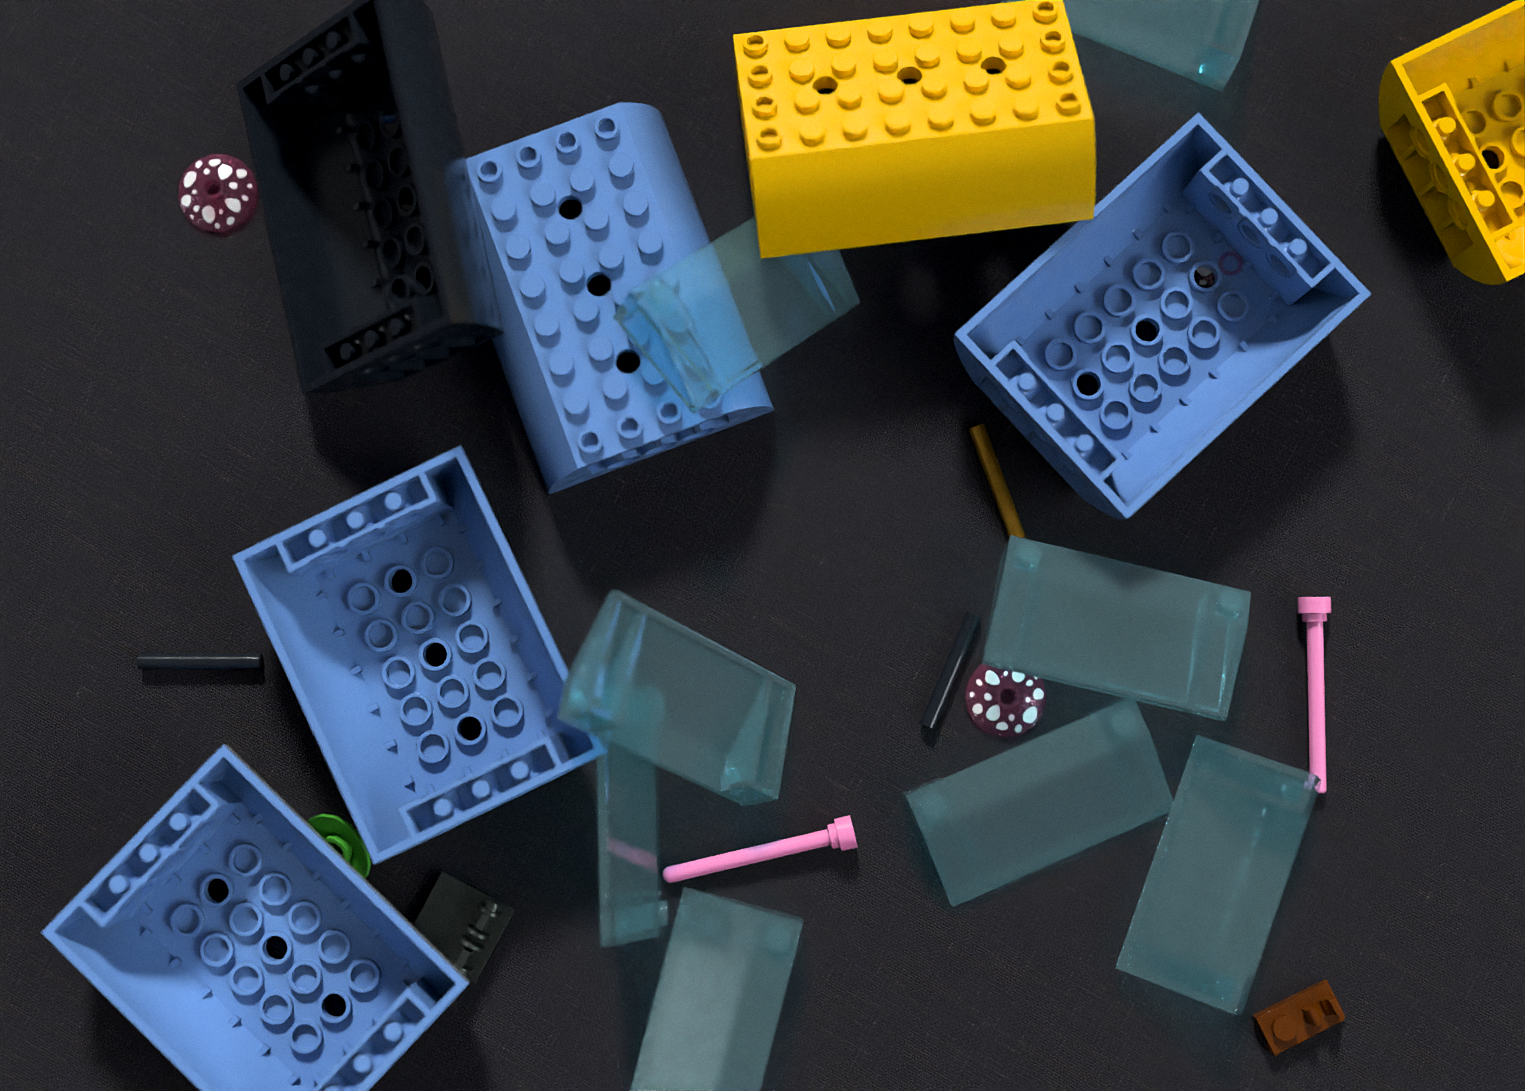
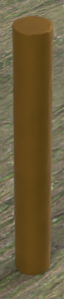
[969,424,1026,542]

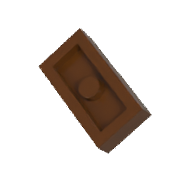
[1252,979,1346,1055]

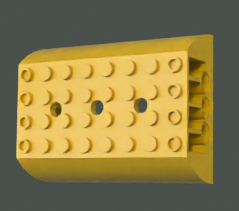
[732,0,1096,259]
[1378,0,1525,285]

